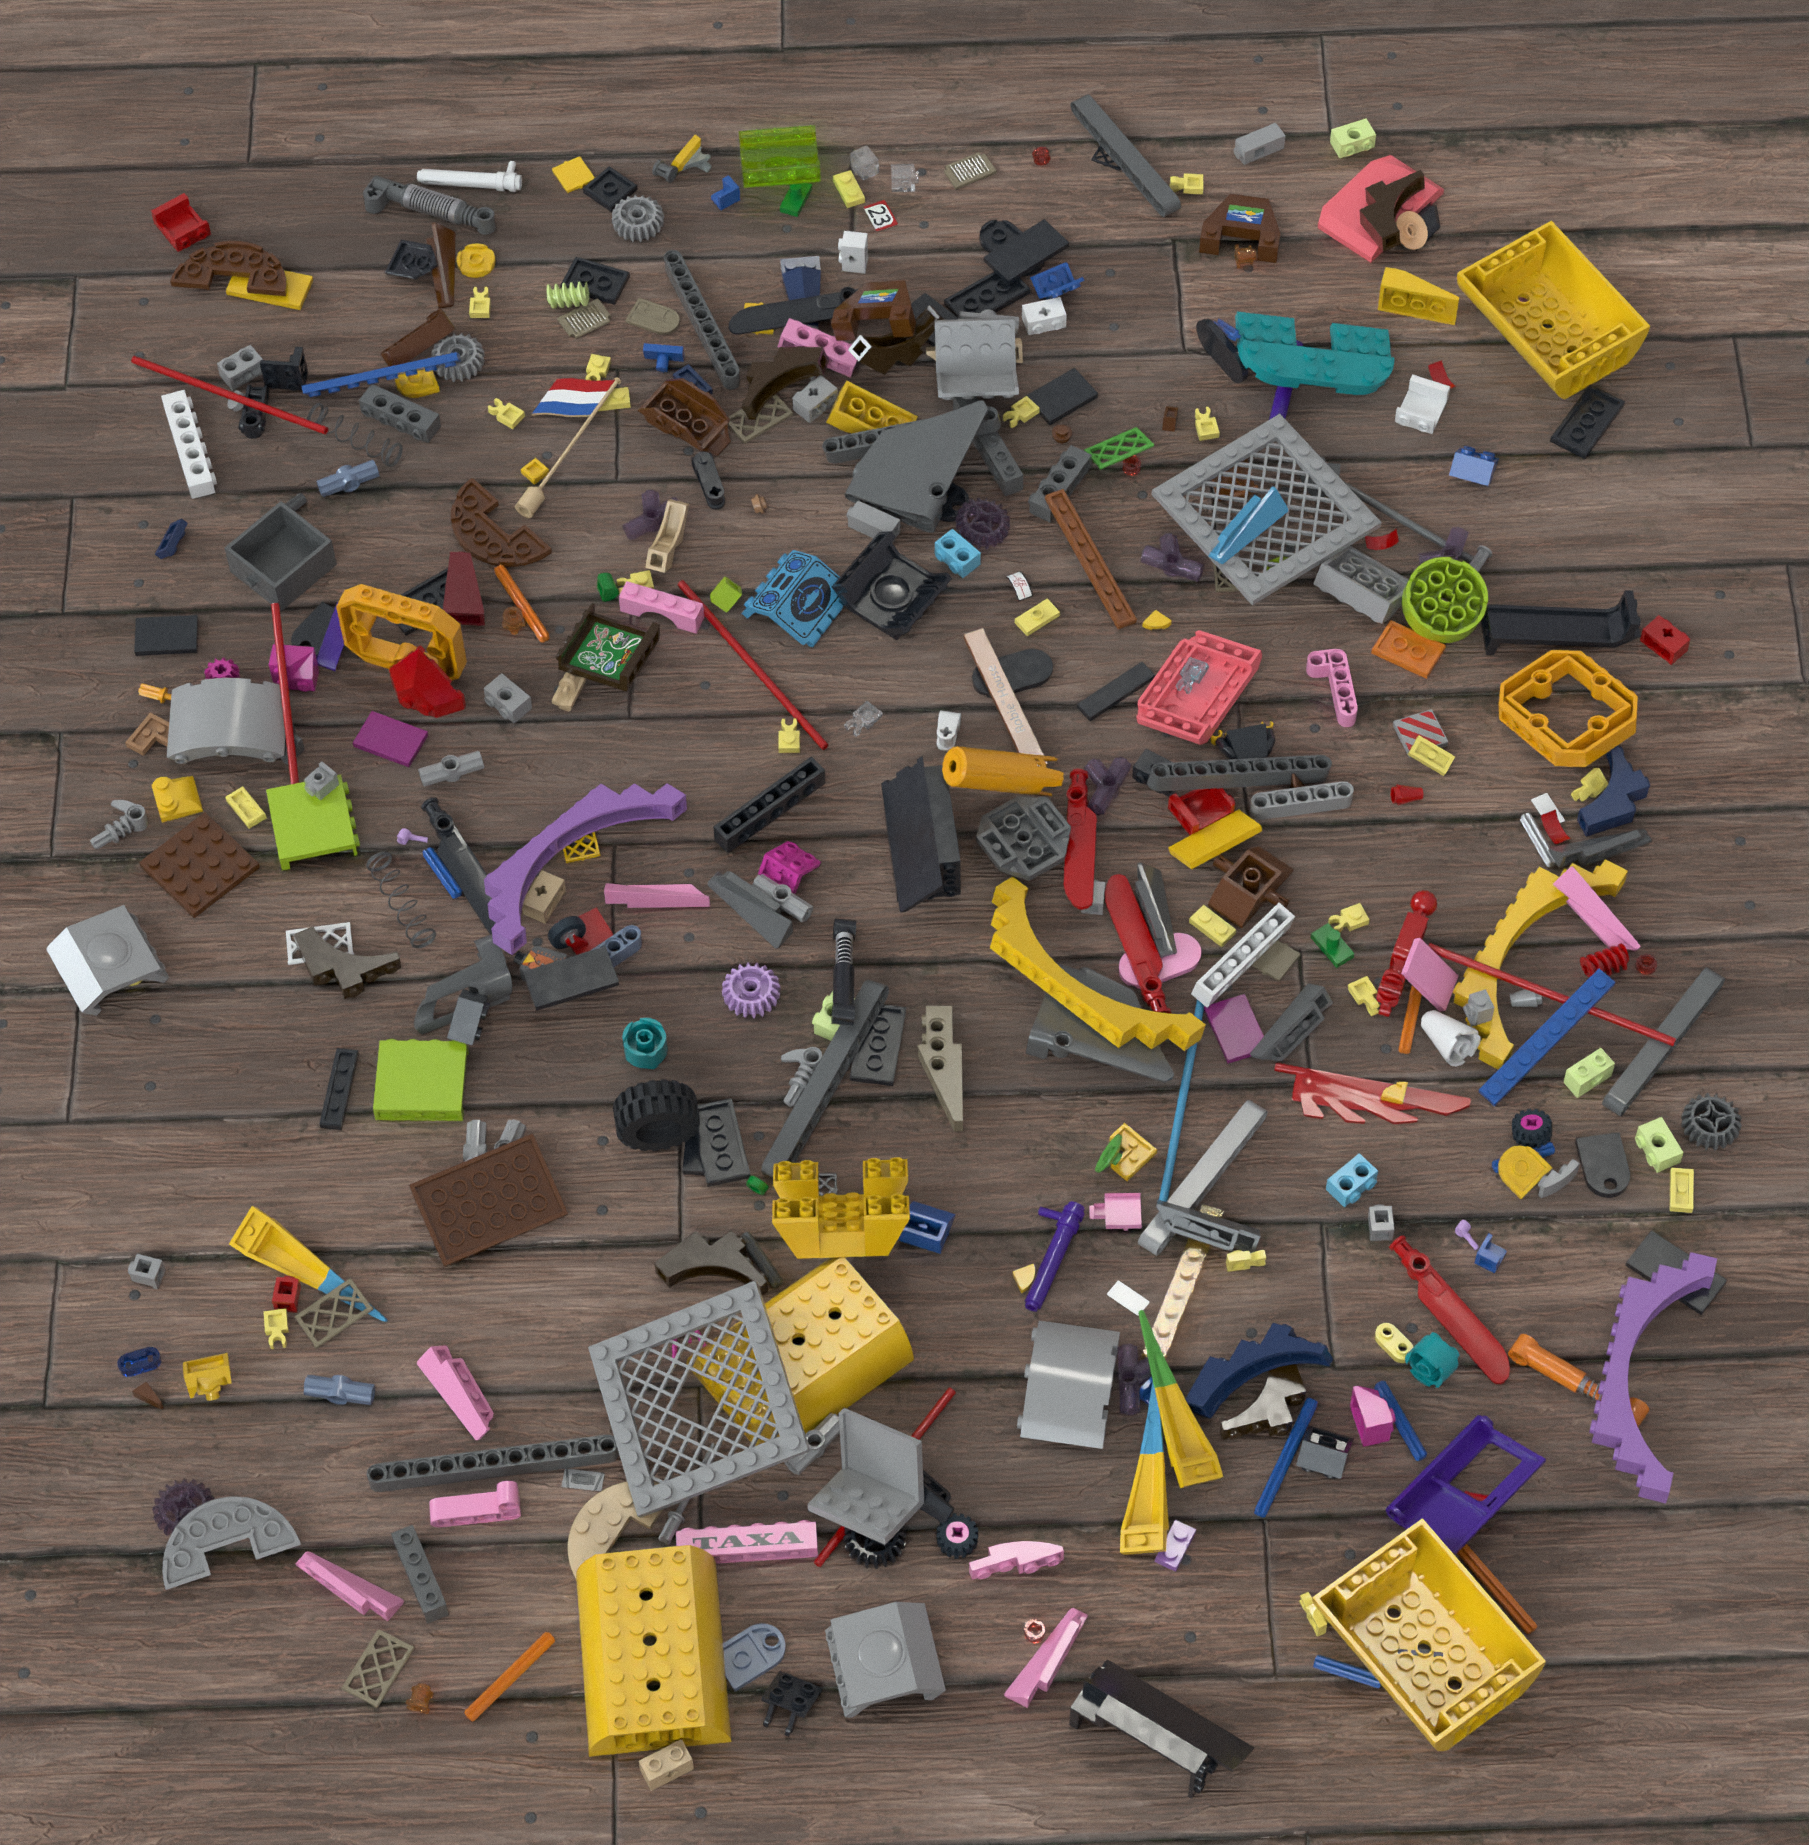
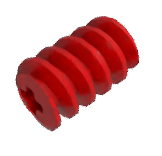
[1580,943,1629,978]

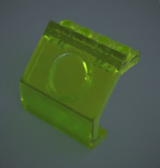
[739,125,821,188]

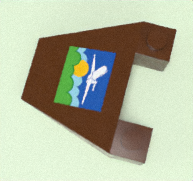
[1199,194,1281,263]
[831,280,916,341]

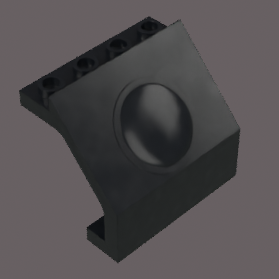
[832,531,952,640]

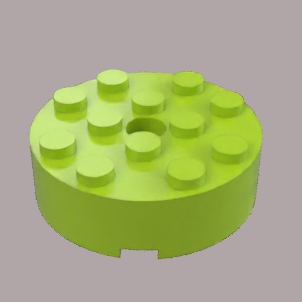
[1402,557,1488,643]

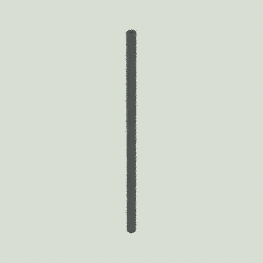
[1342,480,1474,564]

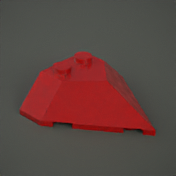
[389,645,466,718]

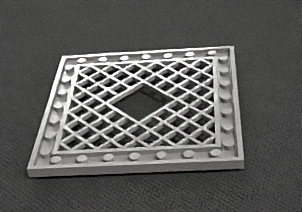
[1152,414,1382,605]
[588,1281,810,1518]

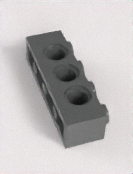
[359,384,441,443]
[1028,445,1092,523]
[391,1525,449,1624]

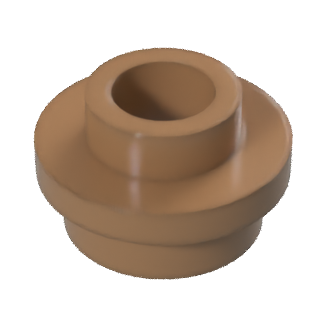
[751,494,767,514]

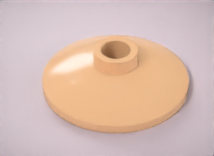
[1396,211,1428,250]

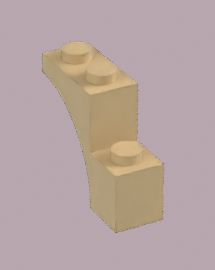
[645,499,689,573]

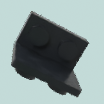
[260,347,308,391]

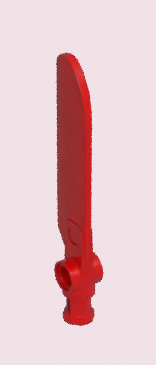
[1064,768,1097,910]
[1105,874,1172,1014]
[1389,1235,1510,1384]

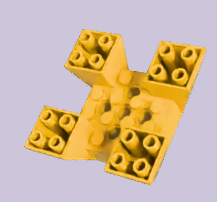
[772,1157,910,1259]

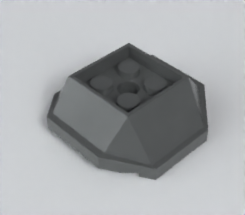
[976,796,1071,881]

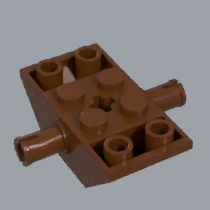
[1208,847,1294,928]

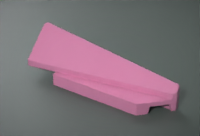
[1553,866,1641,951]
[417,1346,494,1440]
[1004,1608,1088,1708]

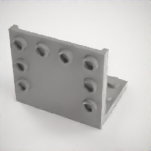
[935,317,1019,400]
[808,1408,924,1545]

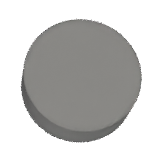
[228,390,245,412]

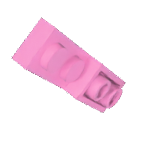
[969,1541,1064,1580]

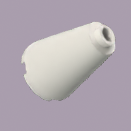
[1421,1010,1481,1067]

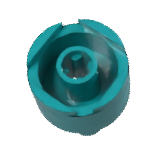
[622,1018,668,1069]
[1405,1332,1460,1388]

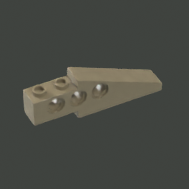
[918,1006,963,1132]

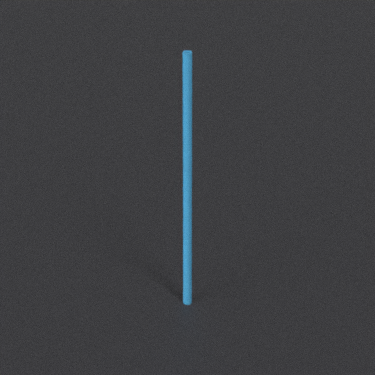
[1159,1000,1204,1202]

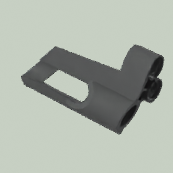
[414,934,512,1035]

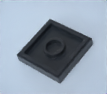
[583,166,638,212]

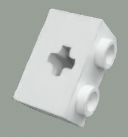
[838,231,868,274]
[1022,297,1067,335]

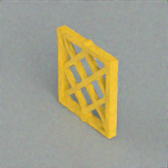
[563,832,600,863]

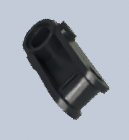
[238,385,269,439]
[691,451,725,510]

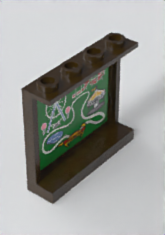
[556,603,660,692]

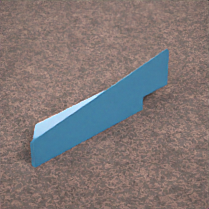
[1209,486,1288,564]

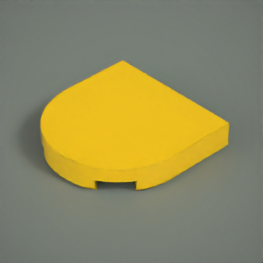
[395,358,440,398]
[1498,1146,1552,1199]

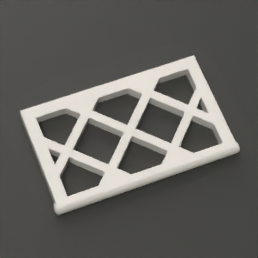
[286,922,354,965]

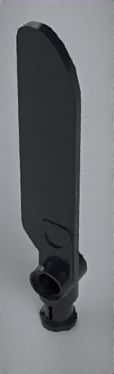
[728,287,859,335]
[421,797,496,935]

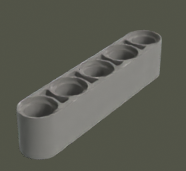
[1250,782,1354,820]

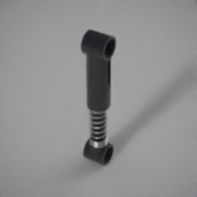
[831,918,856,1026]

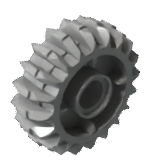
[612,194,664,243]
[431,333,485,382]

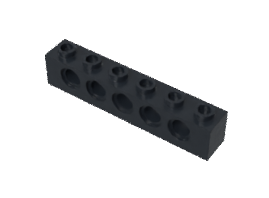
[713,756,826,853]

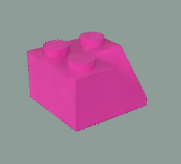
[269,644,319,692]
[1350,1386,1395,1447]

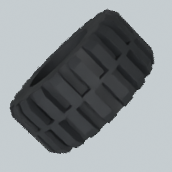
[613,1079,700,1151]

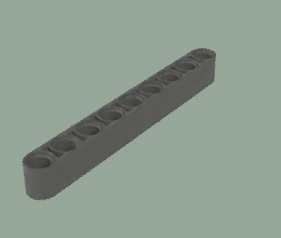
[1070,94,1181,217]
[664,250,740,390]
[822,407,1001,464]
[1147,755,1332,791]
[1602,967,1726,1117]

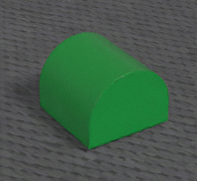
[597,573,619,602]

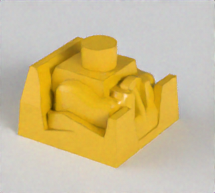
[183,1353,232,1401]

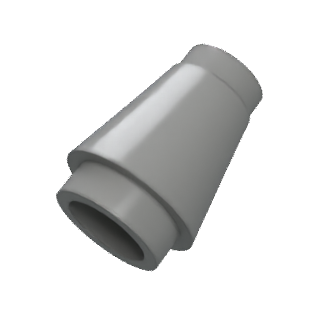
[1510,989,1543,1007]

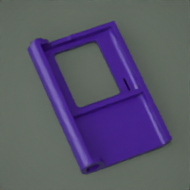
[1386,1415,1546,1555]

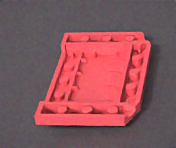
[1318,155,1444,263]
[1136,630,1262,745]

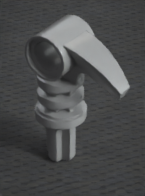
[90,800,148,849]
[781,1047,823,1107]

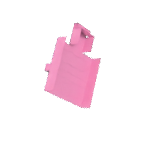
[1089,1193,1142,1231]

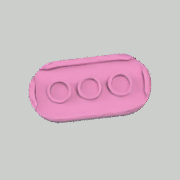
[1119,933,1201,989]

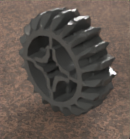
[1681,1093,1742,1151]

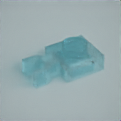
[1175,657,1209,694]

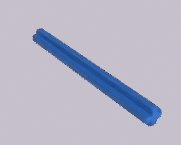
[1254,1398,1318,1518]

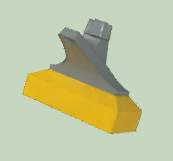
[671,135,712,173]

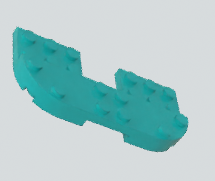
[1235,311,1395,395]

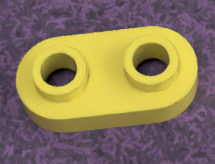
[1375,1323,1413,1363]

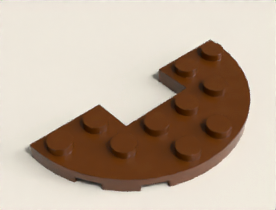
[170,241,287,296]
[451,478,552,567]

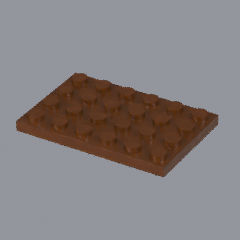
[409,1133,568,1267]

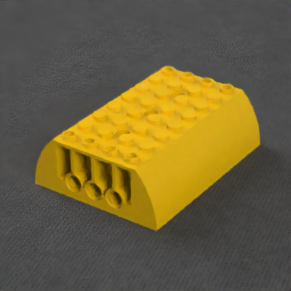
[1457,220,1650,400]
[687,1257,914,1446]
[1312,1518,1546,1751]
[576,1545,732,1757]

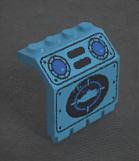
[741,550,844,647]

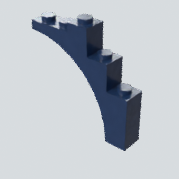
[1185,1323,1333,1419]

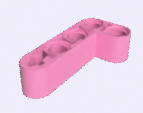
[1306,649,1357,727]
[429,1481,521,1528]

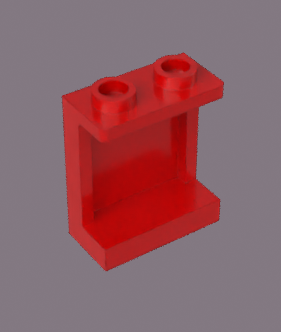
[151,193,211,252]
[1168,788,1235,835]

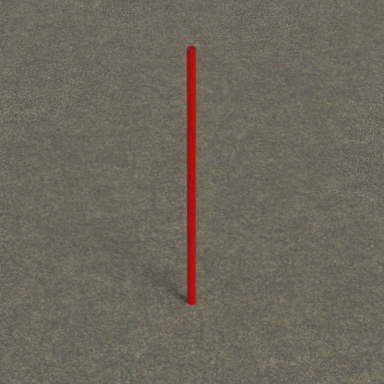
[131,356,329,435]
[678,580,829,750]
[1429,943,1676,1046]

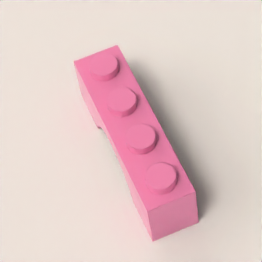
[619,581,704,634]

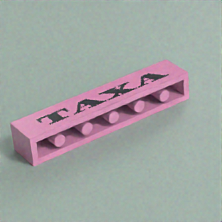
[676,1520,818,1564]

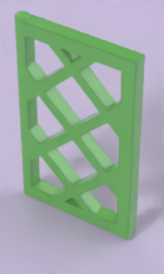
[1084,427,1154,470]

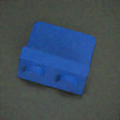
[1030,262,1085,300]

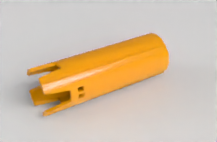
[942,746,1064,797]

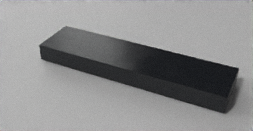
[1077,662,1155,721]
[319,1048,359,1130]

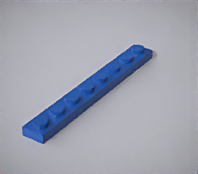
[302,352,461,398]
[1479,968,1615,1107]

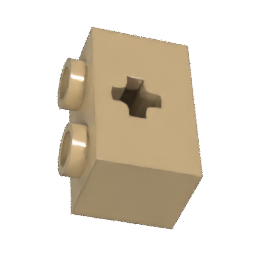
[522,870,566,924]
[639,1739,694,1791]

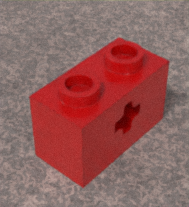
[1640,615,1691,665]

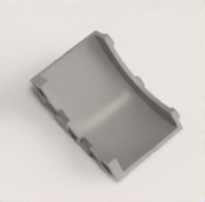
[167,678,285,764]
[1017,1321,1120,1449]

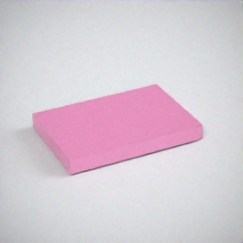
[1401,938,1458,1012]

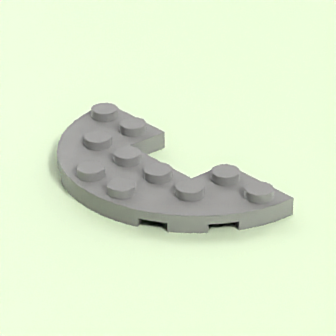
[163,1496,301,1590]

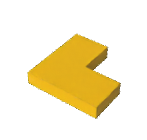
[1109,1123,1157,1181]

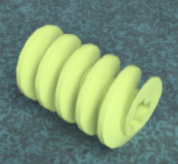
[546,282,589,309]

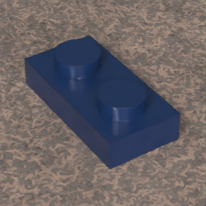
[673,364,713,394]
[155,519,188,559]

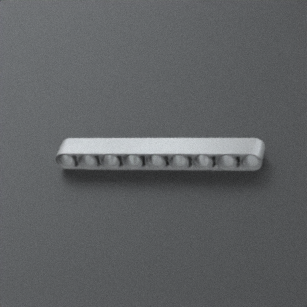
[1138,1100,1268,1256]

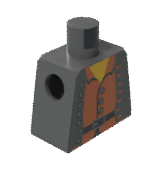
[513,946,568,982]

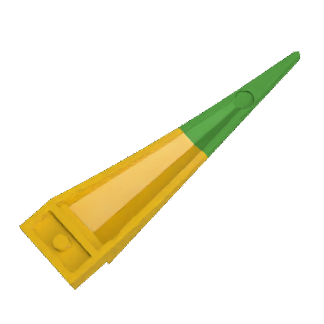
[1138,1310,1223,1488]

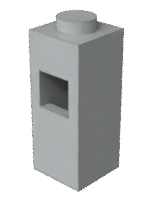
[1234,123,1285,165]
[846,501,900,543]

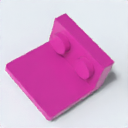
[758,841,821,894]

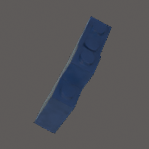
[1577,745,1650,837]

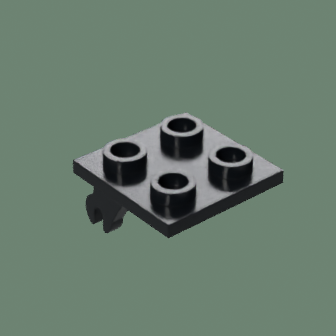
[761,1671,823,1737]

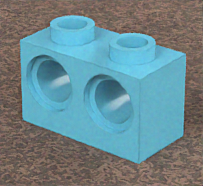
[935,529,981,578]
[1326,1153,1378,1207]

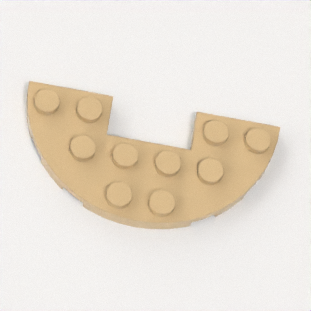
[568,1482,664,1579]

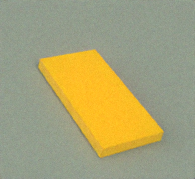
[226,270,313,310]
[1168,809,1262,869]

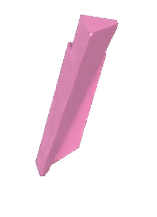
[604,883,710,908]
[296,1551,404,1621]

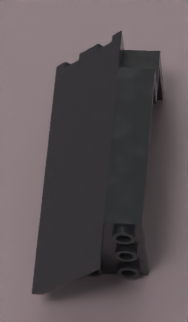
[881,756,961,913]
[1069,1659,1255,1799]

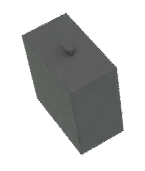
[225,501,337,612]

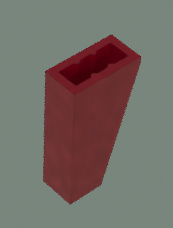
[443,551,485,626]

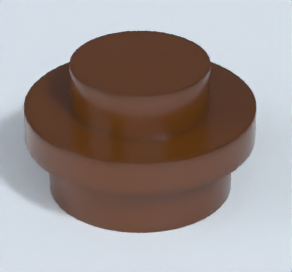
[1052,424,1072,444]

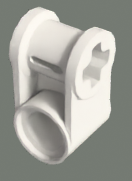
[937,710,961,751]

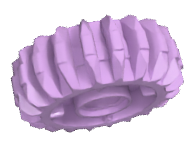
[722,962,781,1018]

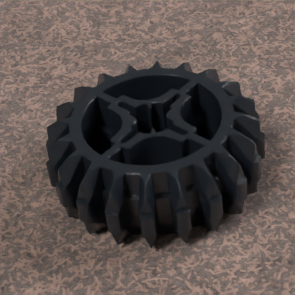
[843,1526,906,1570]

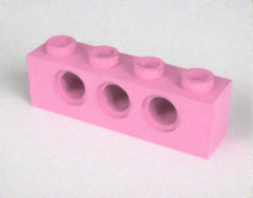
[778,318,858,378]

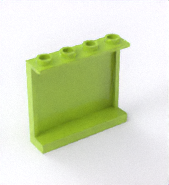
[266,775,360,871]
[373,1039,469,1121]

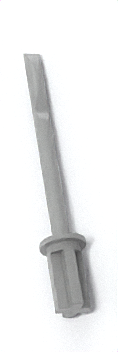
[658,1443,715,1544]

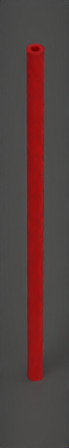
[271,603,299,784]
[813,1387,956,1567]

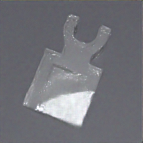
[844,701,882,737]

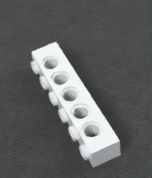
[161,390,217,499]
[1191,903,1295,1008]

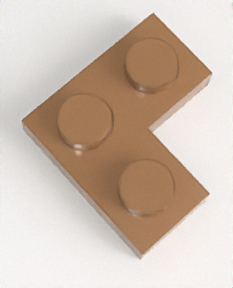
[125,713,169,756]

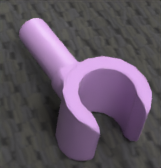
[397,828,428,845]
[1455,1220,1479,1250]

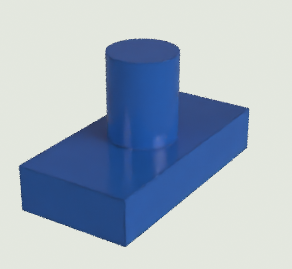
[643,343,685,372]

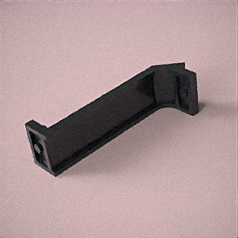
[1481,590,1641,655]

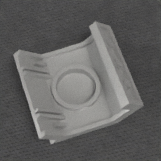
[46,905,169,1016]
[825,1602,946,1718]

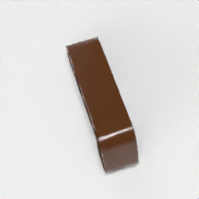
[380,309,455,367]

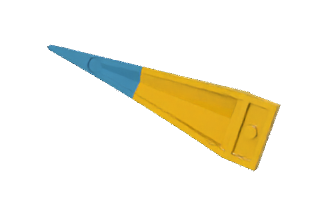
[229,1206,388,1322]
[1120,1382,1169,1555]

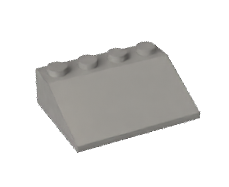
[1313,546,1409,624]

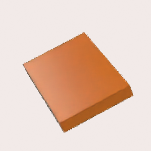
[1371,620,1446,679]

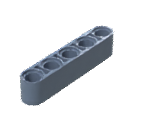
[590,925,642,967]

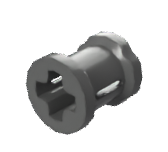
[652,159,678,183]

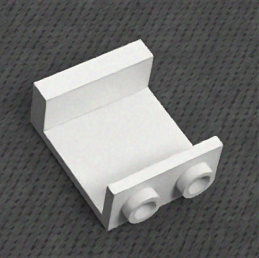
[1395,374,1450,434]

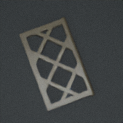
[728,394,793,444]
[294,1278,374,1349]
[341,1629,415,1708]

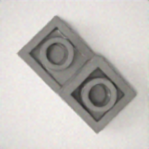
[1538,1159,1580,1198]

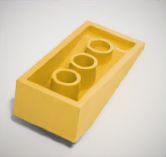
[1378,267,1459,325]
[826,380,918,434]

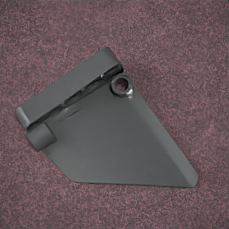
[844,401,988,533]
[1026,963,1174,1083]

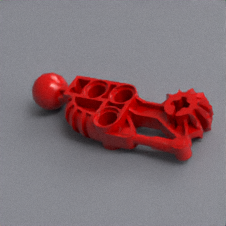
[1376,890,1438,1017]

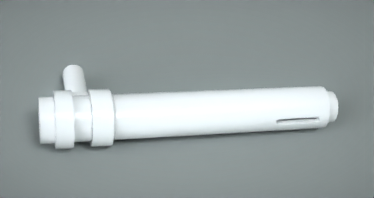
[417,161,522,192]

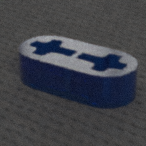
[117,1347,161,1377]

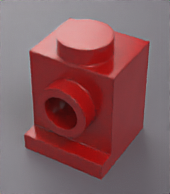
[272,1276,301,1313]

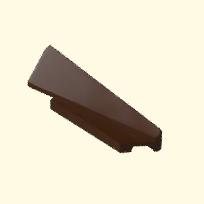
[426,222,456,309]

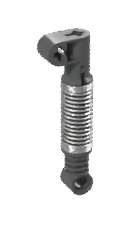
[363,175,496,235]

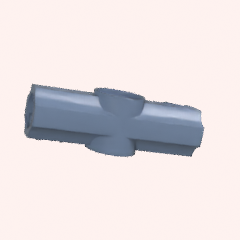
[316,460,380,497]
[303,1375,375,1405]

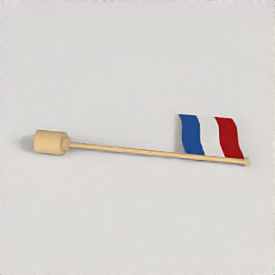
[515,377,621,518]

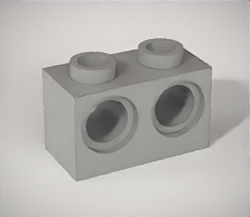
[217,345,263,391]

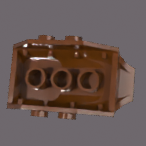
[638,378,731,456]

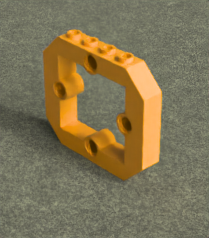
[336,584,467,681]
[1499,650,1638,767]

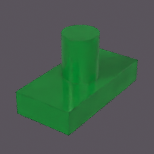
[780,179,812,217]
[1311,923,1355,968]

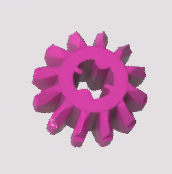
[204,657,240,679]

